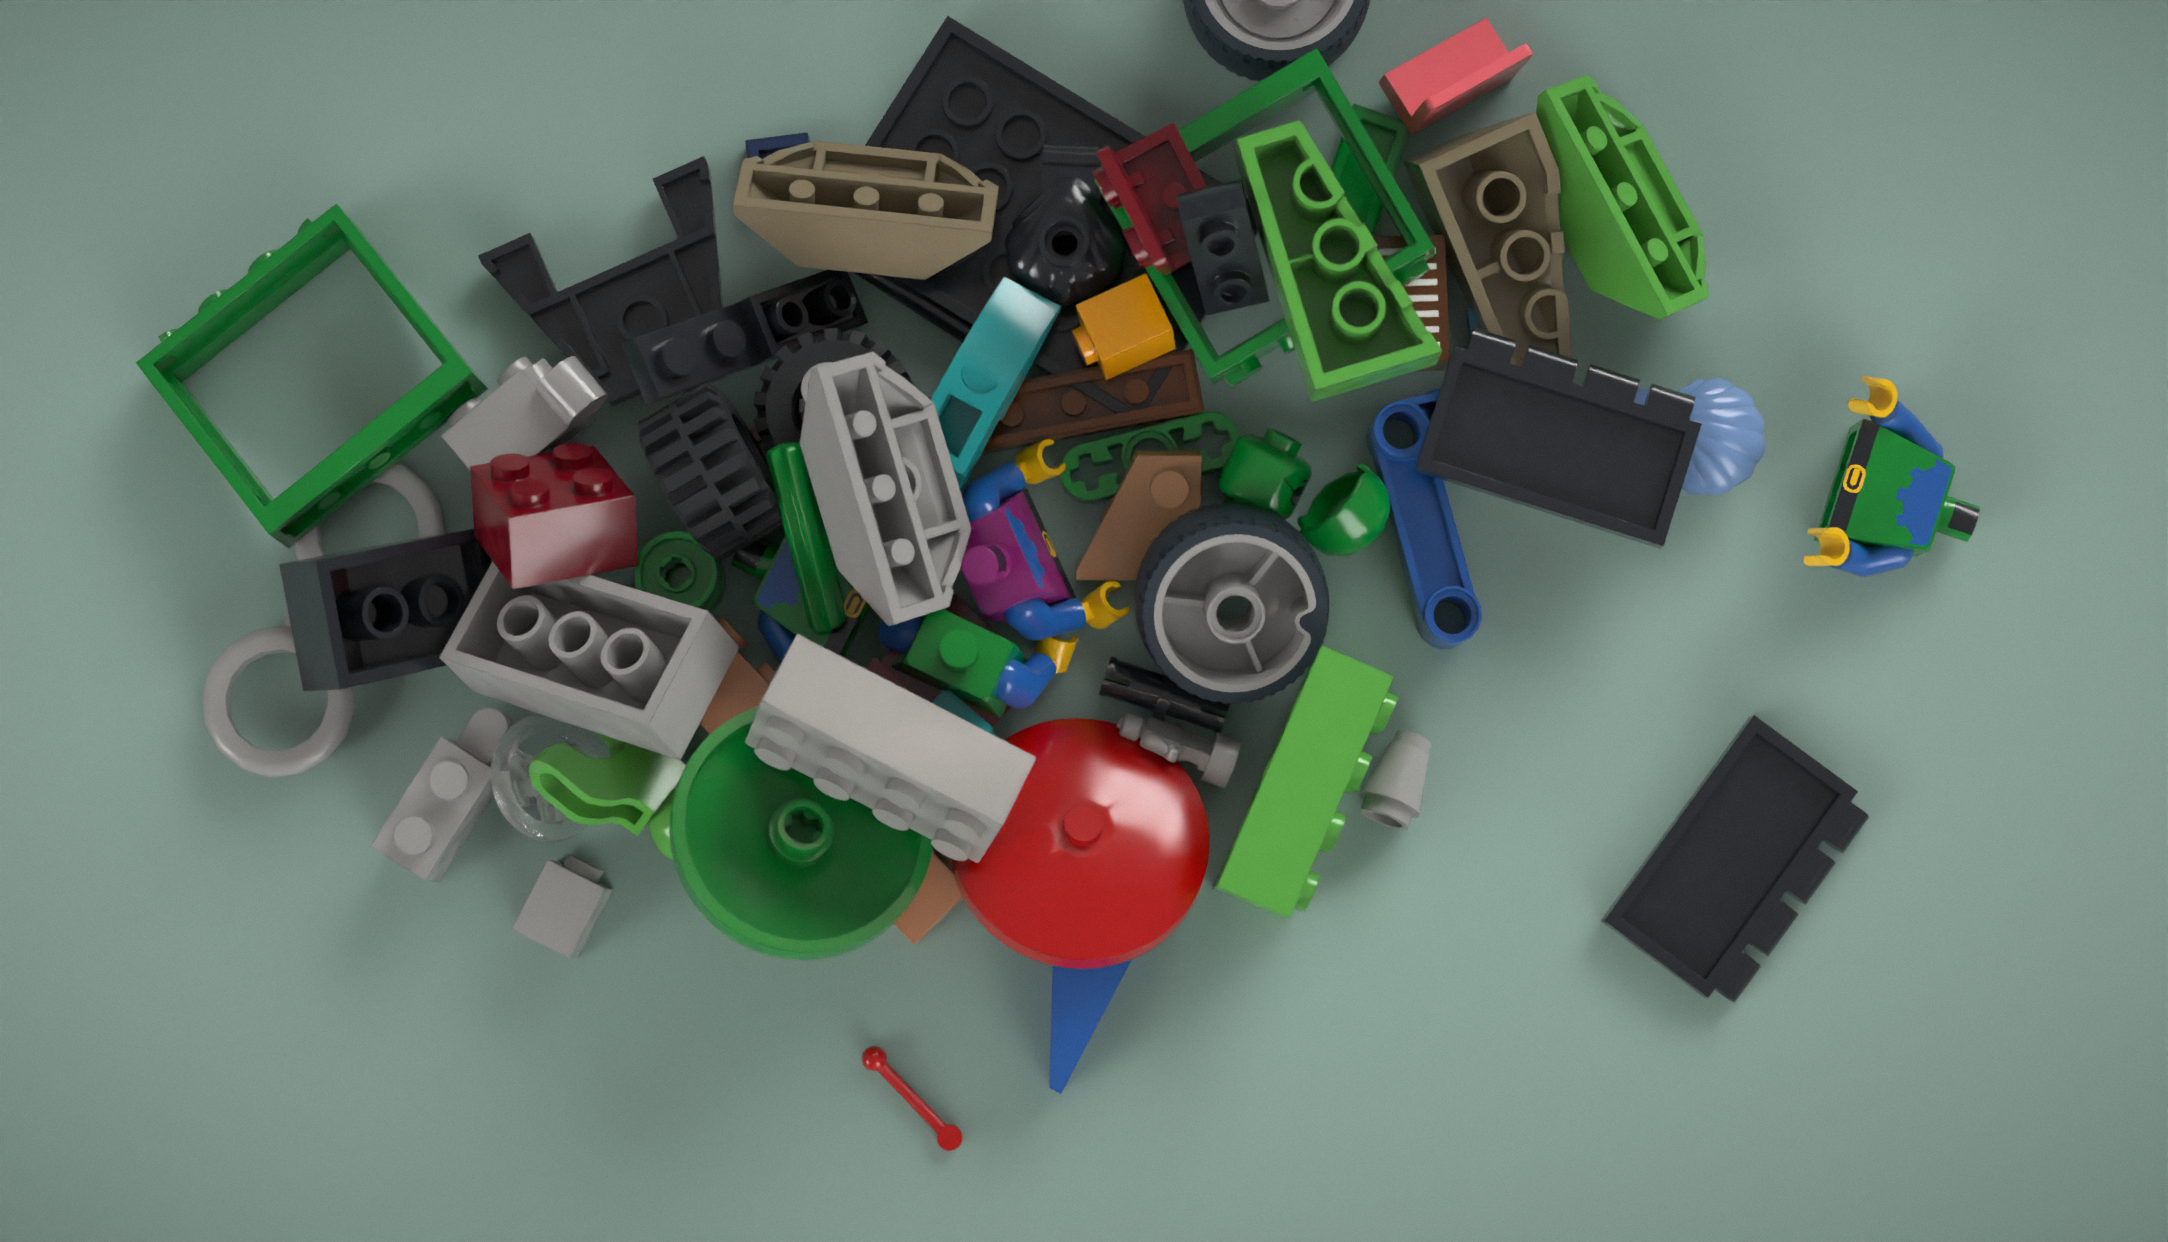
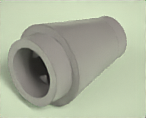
[1359,730,1432,830]

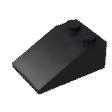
[279,528,492,691]

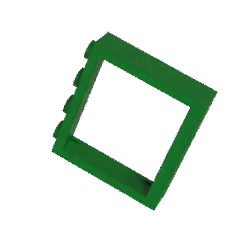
[1094,48,1435,387]
[136,203,488,548]

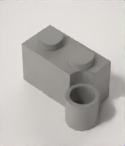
[440,356,608,470]

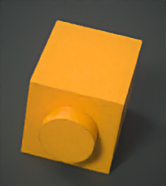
[1071,274,1176,380]

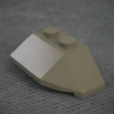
[733,141,999,280]

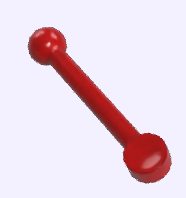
[861,1045,963,1151]

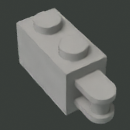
[370,707,515,882]

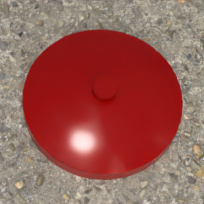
[951,718,1210,969]

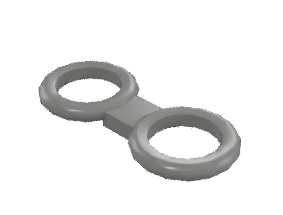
[202,463,445,777]

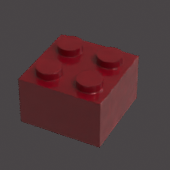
[470,443,638,589]

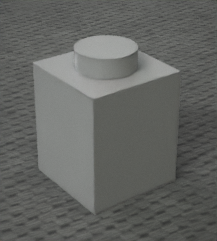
[512,854,613,958]

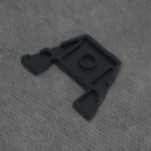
[478,156,723,407]

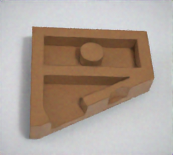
[1075,450,1202,580]

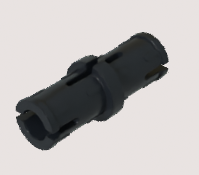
[1099,656,1230,733]

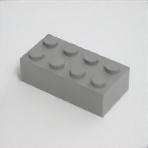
[439,561,739,760]
[745,634,1037,863]

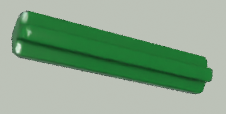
[766,442,846,632]

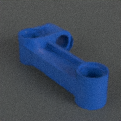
[1366,388,1482,649]

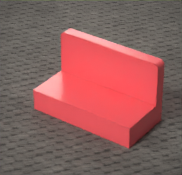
[1378,17,1533,135]

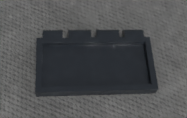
[1414,327,1702,549]
[1601,715,1869,1003]

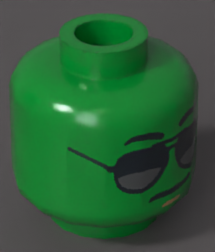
[1217,427,1312,520]

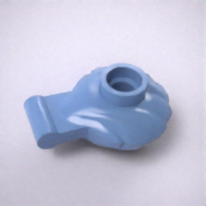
[1634,377,1766,495]

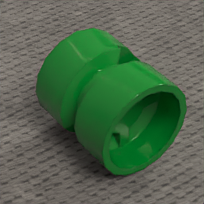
[633,531,726,614]

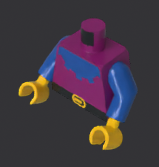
[961,439,1130,640]

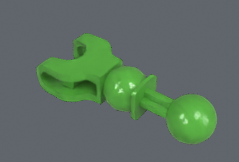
[529,733,686,860]

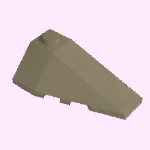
[1403,112,1572,367]

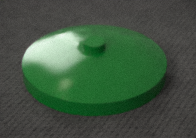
[669,706,933,960]

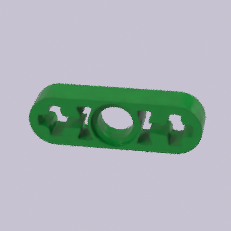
[1060,412,1240,504]

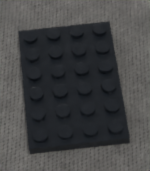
[865,16,1258,429]

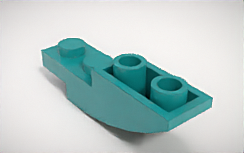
[930,277,1062,492]

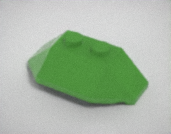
[1536,74,1709,320]

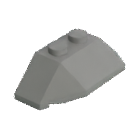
[800,352,971,626]

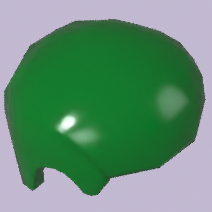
[1297,463,1390,557]

